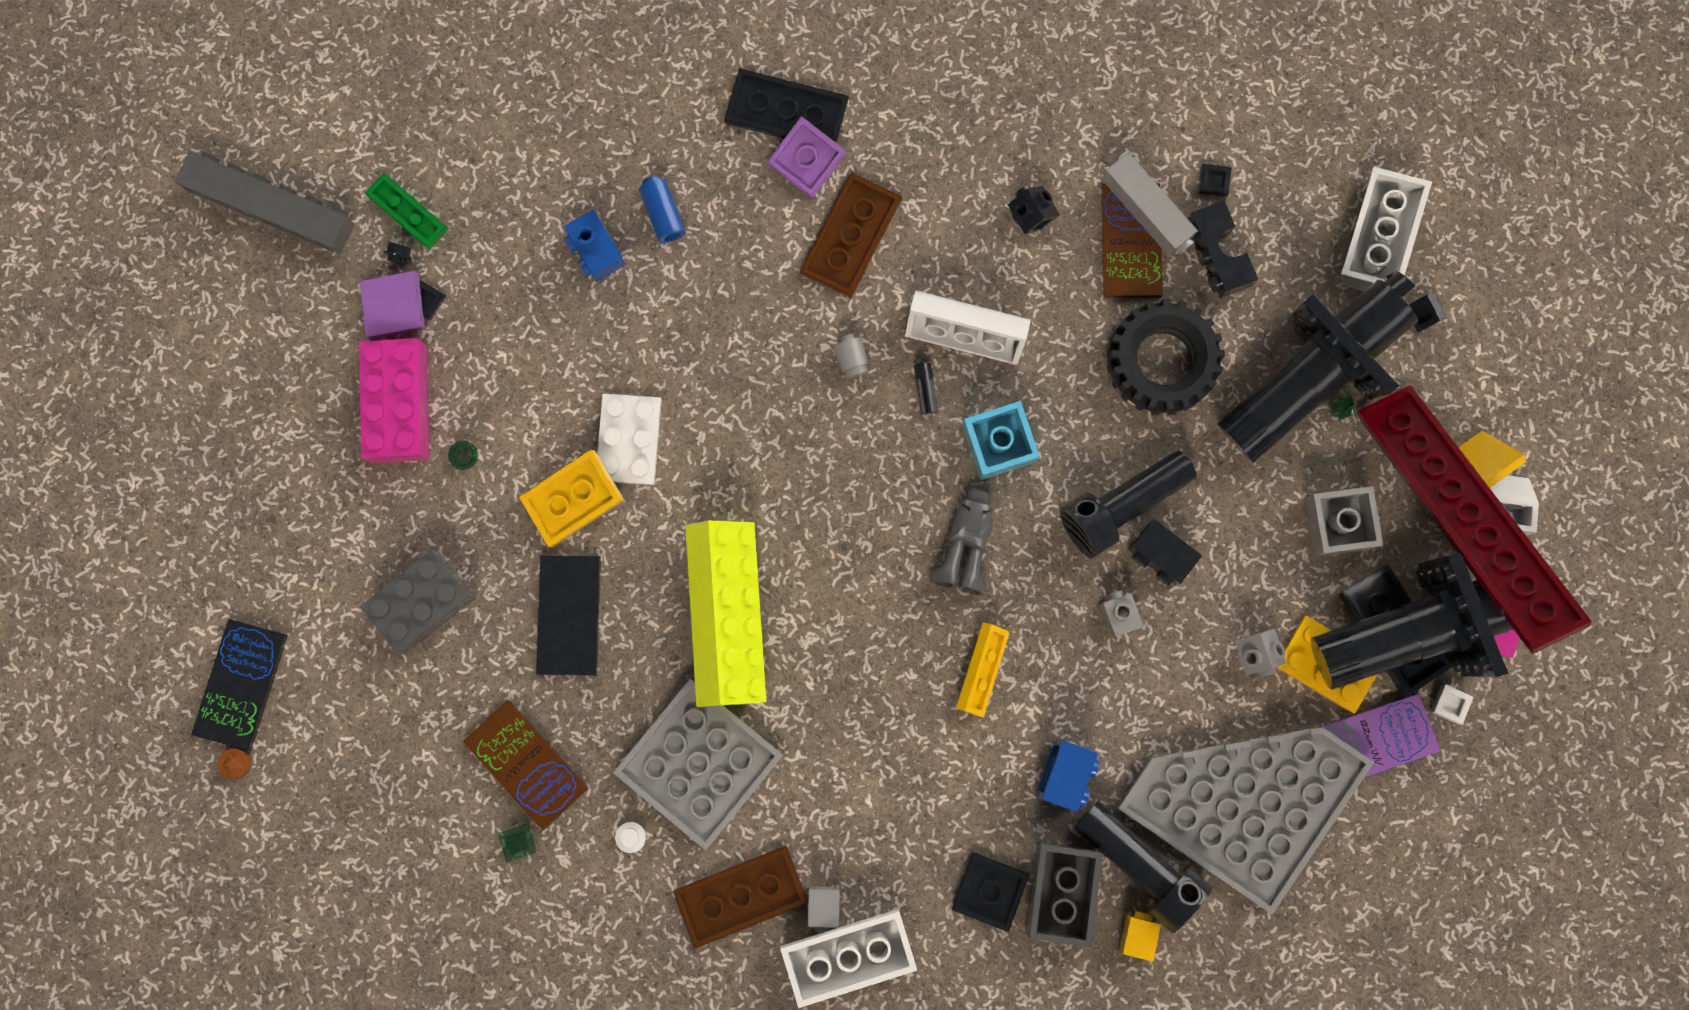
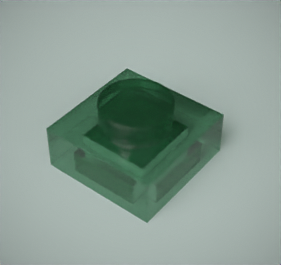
[498,823,537,863]

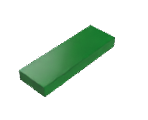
[364,173,449,250]

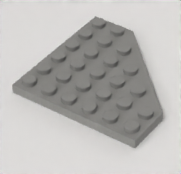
[1117,726,1374,915]

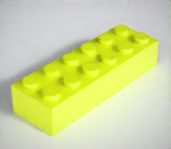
[685,520,766,707]

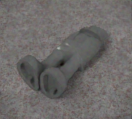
[930,488,993,595]

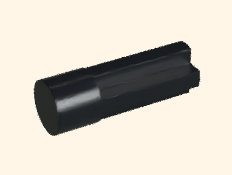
[914,363,938,415]

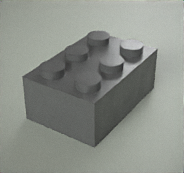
[360,549,476,655]
[1025,841,1103,948]

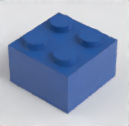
[1036,739,1100,812]

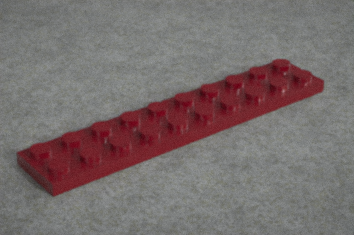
[1357,385,1592,655]

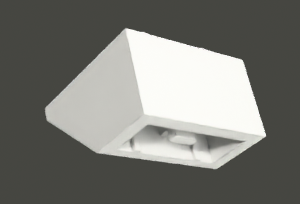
[1490,475,1539,536]

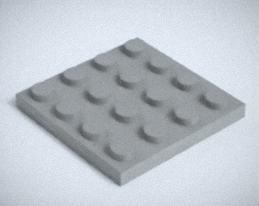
[613,678,783,851]

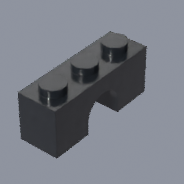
[1188,200,1258,298]

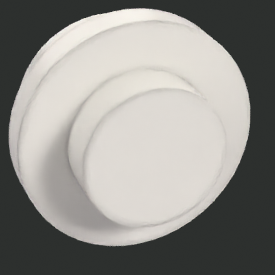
[615,822,646,853]

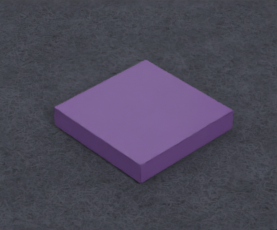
[767,116,847,199]
[360,271,425,339]

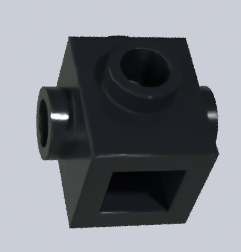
[1007,185,1060,234]

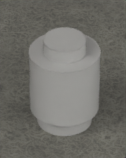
[833,334,869,379]

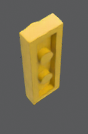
[956,622,1010,718]

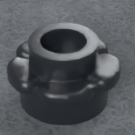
[383,242,412,265]

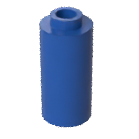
[638,176,686,244]

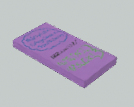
[1320,694,1441,778]

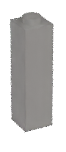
[1102,152,1198,257]

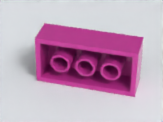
[359,338,429,463]

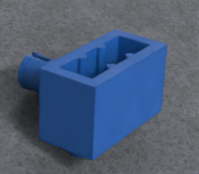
[563,209,626,282]

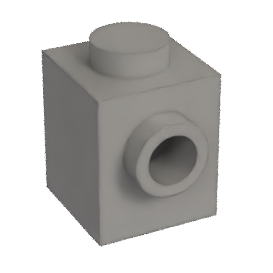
[1099,590,1144,638]

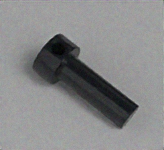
[1060,450,1197,559]
[1074,801,1213,933]

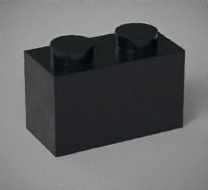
[1128,519,1202,586]

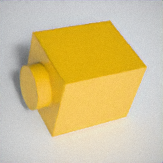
[1119,910,1161,961]

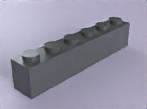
[174,151,355,255]

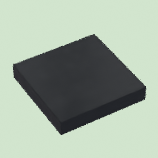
[951,851,1030,932]

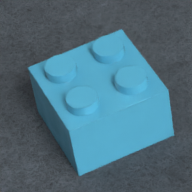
[962,401,1040,480]

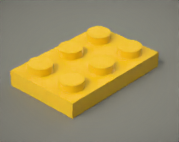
[519,450,625,548]
[1276,615,1378,714]

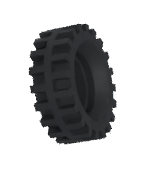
[1106,299,1225,415]

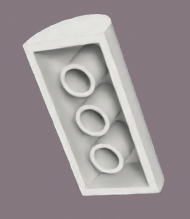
[1340,167,1432,291]
[905,290,1030,365]
[780,909,917,1008]

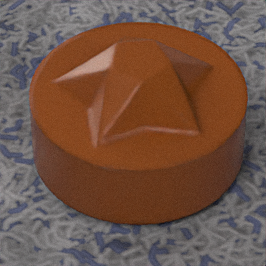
[218,748,251,779]

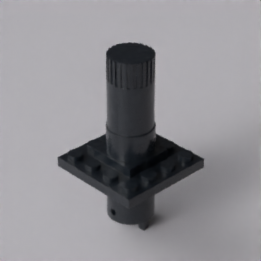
[1217,271,1418,463]
[1311,552,1513,690]

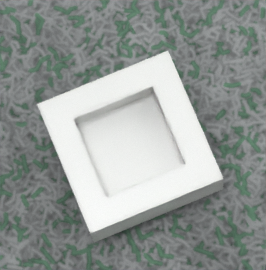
[1430,684,1473,725]

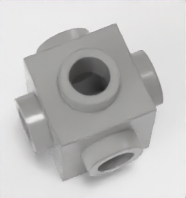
[1235,629,1286,678]

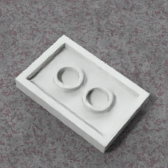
[597,394,662,485]

